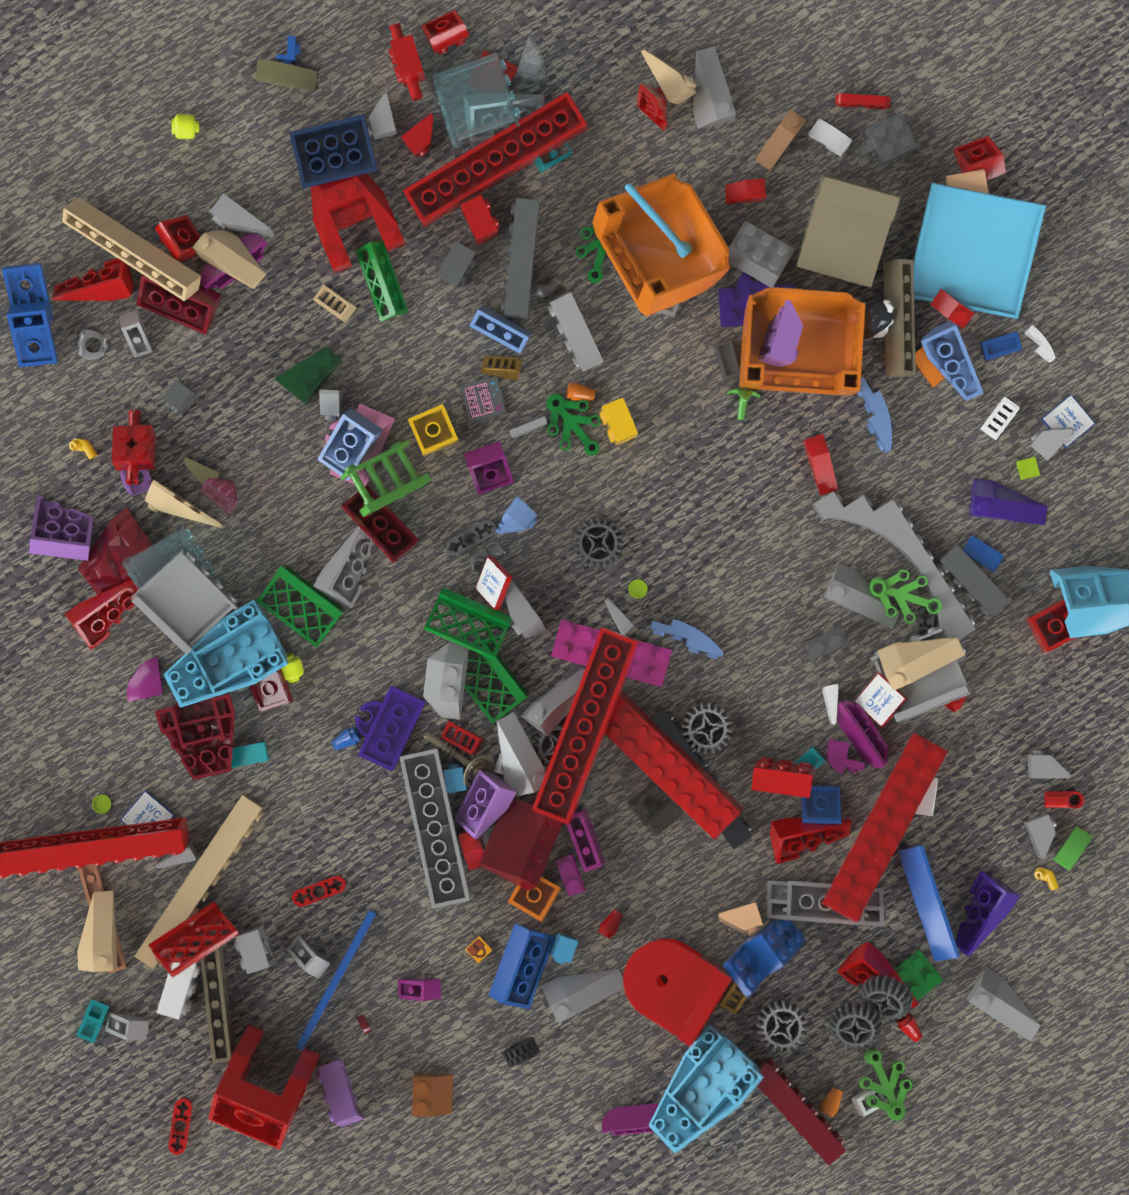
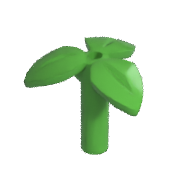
[727,388,760,420]

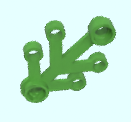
[869,569,942,624]
[859,1049,912,1121]

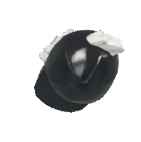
[863,300,894,339]

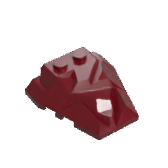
[78,507,169,595]
[155,693,235,780]

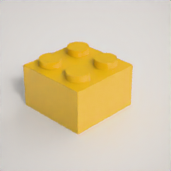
[599,398,638,445]
[408,404,459,456]

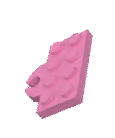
[325,404,395,486]

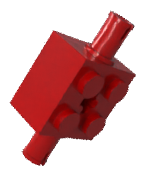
[388,23,426,101]
[112,410,156,485]

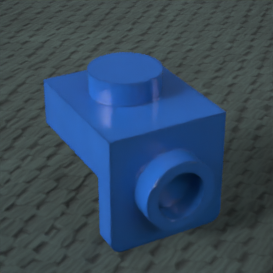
[276,36,301,65]

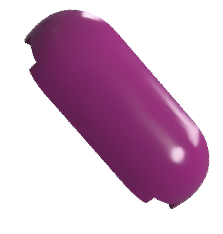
[200,234,267,289]
[836,700,889,768]
[602,1103,659,1136]

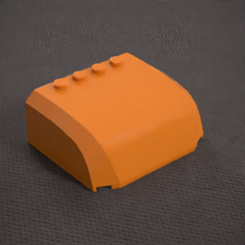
[592,174,730,316]
[739,287,865,396]

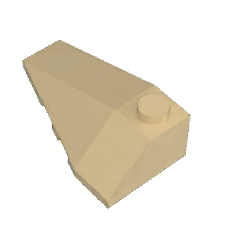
[192,229,266,289]
[145,480,224,528]
[877,637,965,691]
[77,890,118,972]

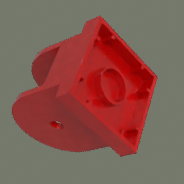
[623,939,733,1047]

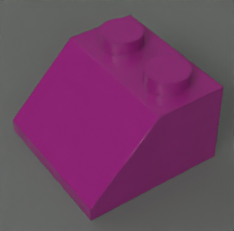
[464,441,514,495]

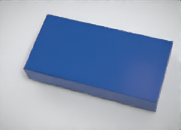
[980,331,1023,361]
[962,535,1004,572]

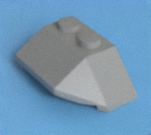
[423,641,469,720]

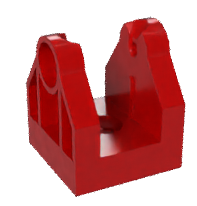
[208,1024,320,1150]

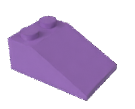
[454,770,516,839]

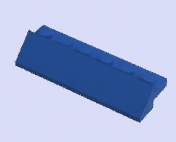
[898,844,960,961]

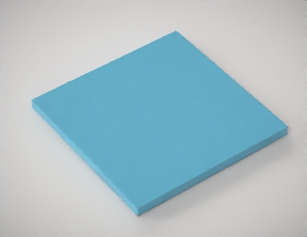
[913,182,1046,319]

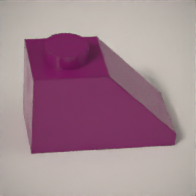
[398,978,441,1001]

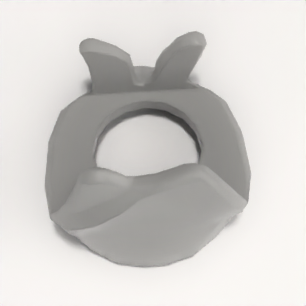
[78,329,108,359]

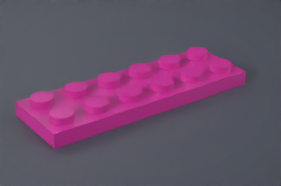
[551,620,672,687]

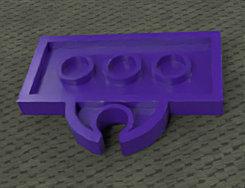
[718,272,795,327]
[355,686,426,772]

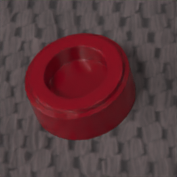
[356,1014,371,1035]

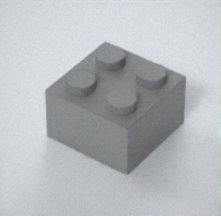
[234,925,274,974]

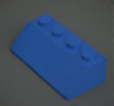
[488,923,556,1009]

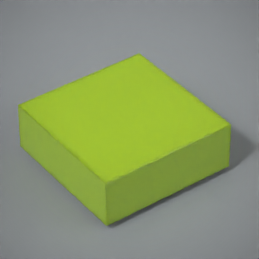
[1016,457,1040,480]

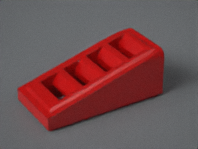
[440,721,484,756]

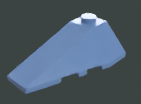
[920,321,984,401]
[495,497,538,535]

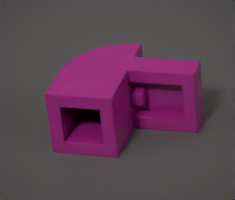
[826,739,865,774]

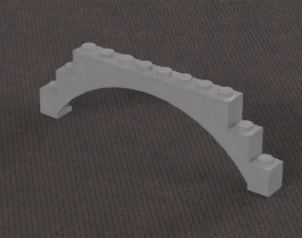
[813,491,976,663]

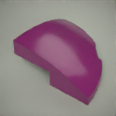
[127,657,164,702]

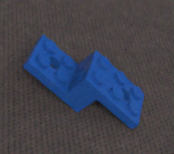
[2,263,58,367]
[723,919,806,997]

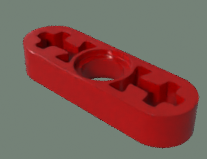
[835,94,891,110]
[292,875,346,907]
[168,1097,193,1155]

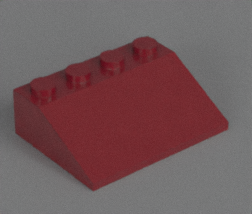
[478,798,563,891]

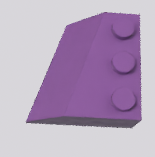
[758,300,803,367]

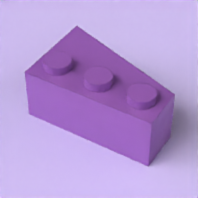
[317,1060,364,1127]

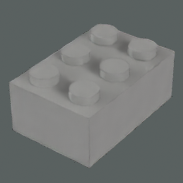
[728,221,795,287]

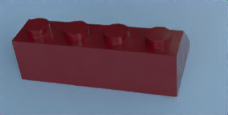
[136,275,221,335]
[340,484,419,563]

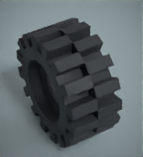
[502,1037,540,1067]

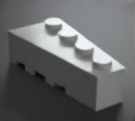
[547,290,604,372]

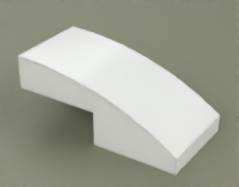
[808,119,853,157]
[1024,325,1056,363]

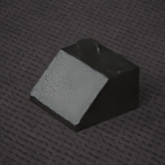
[627,781,684,837]

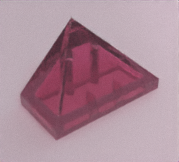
[200,478,238,515]

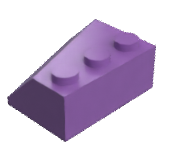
[29,495,94,561]

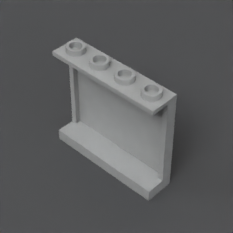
[132,549,237,655]
[871,627,971,723]

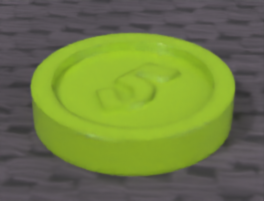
[628,579,647,599]
[92,794,112,814]

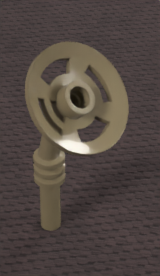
[424,731,495,788]

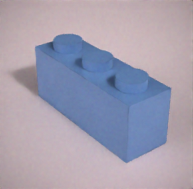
[470,305,532,353]

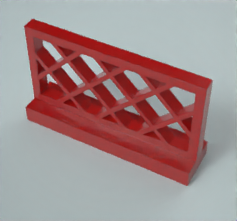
[148,902,239,978]

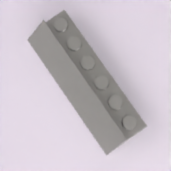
[766,881,884,927]

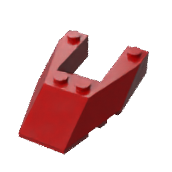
[311,173,405,273]

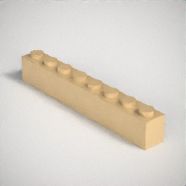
[62,197,201,301]

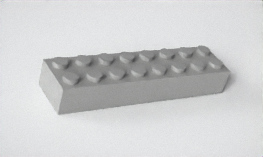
[399,748,471,909]

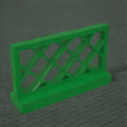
[256,564,346,648]
[424,587,512,660]
[464,635,529,724]

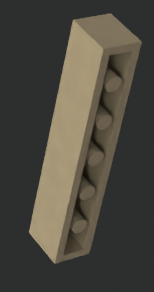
[883,259,916,378]
[200,943,234,1064]

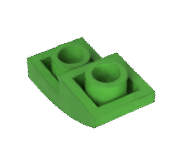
[1053,826,1092,871]

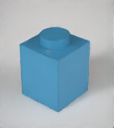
[443,764,468,793]
[550,932,578,964]

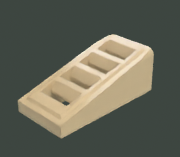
[313,284,356,323]

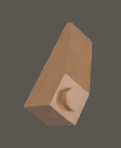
[755,110,806,171]

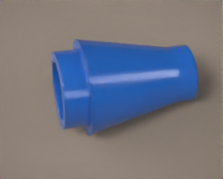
[331,726,361,751]

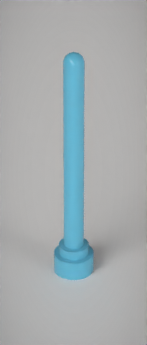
[625,184,693,258]

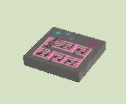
[460,376,506,423]

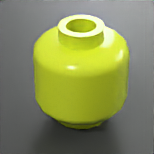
[172,114,199,139]
[281,653,304,683]

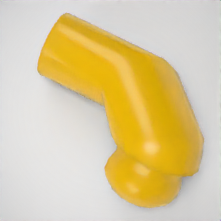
[69,438,97,460]
[1034,867,1059,891]

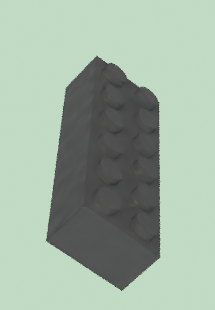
[501,198,540,321]

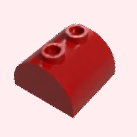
[421,10,469,55]
[155,215,201,263]

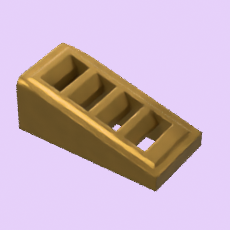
[480,355,523,381]
[719,980,747,1015]

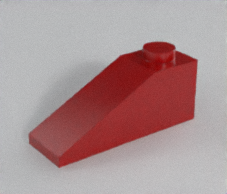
[803,434,838,496]

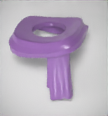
[120,470,153,496]

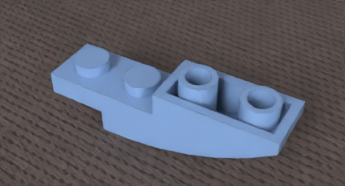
[857,377,892,453]
[650,619,723,659]

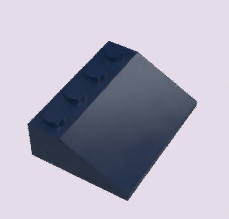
[289,114,378,189]

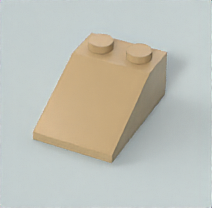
[641,50,697,105]

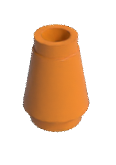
[566,382,596,401]
[819,1087,843,1118]

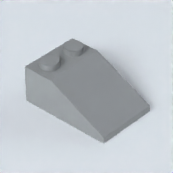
[209,193,274,238]

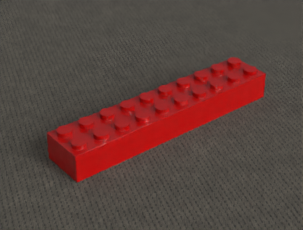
[403,92,587,227]
[532,627,640,824]
[605,690,744,840]
[821,733,948,923]
[0,817,190,878]

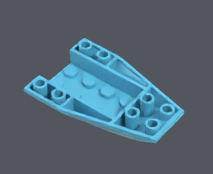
[1050,566,1129,638]
[163,600,288,707]
[648,1024,764,1153]

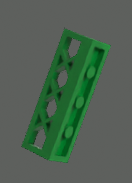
[356,241,409,322]

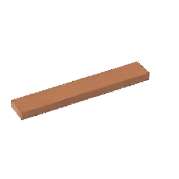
[78,864,127,974]

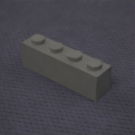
[938,545,1010,617]

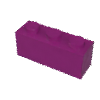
[566,808,606,872]

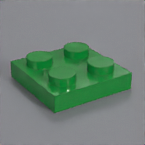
[894,949,943,1001]

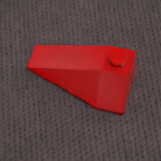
[636,84,667,131]
[52,258,134,301]
[64,578,142,650]
[770,818,852,864]
[837,942,919,1008]

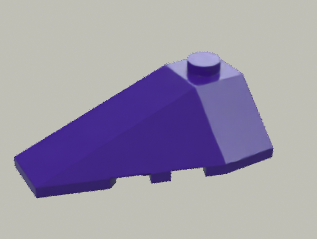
[969,478,1047,526]
[955,871,1020,957]

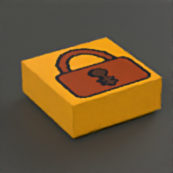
[465,936,493,963]

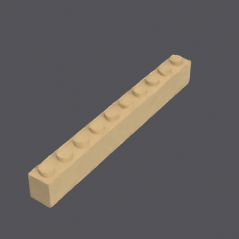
[134,794,264,969]

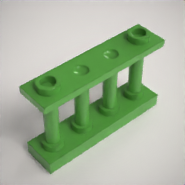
[340,441,431,517]

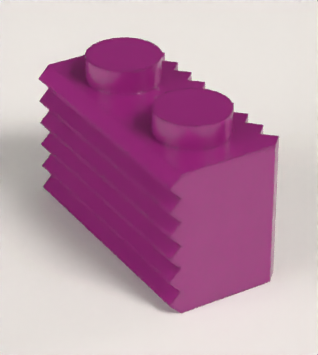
[555,853,586,897]

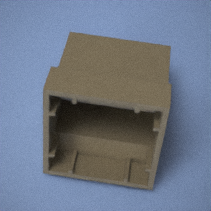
[796,173,900,287]

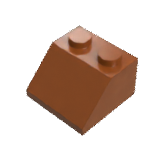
[412,1073,453,1117]

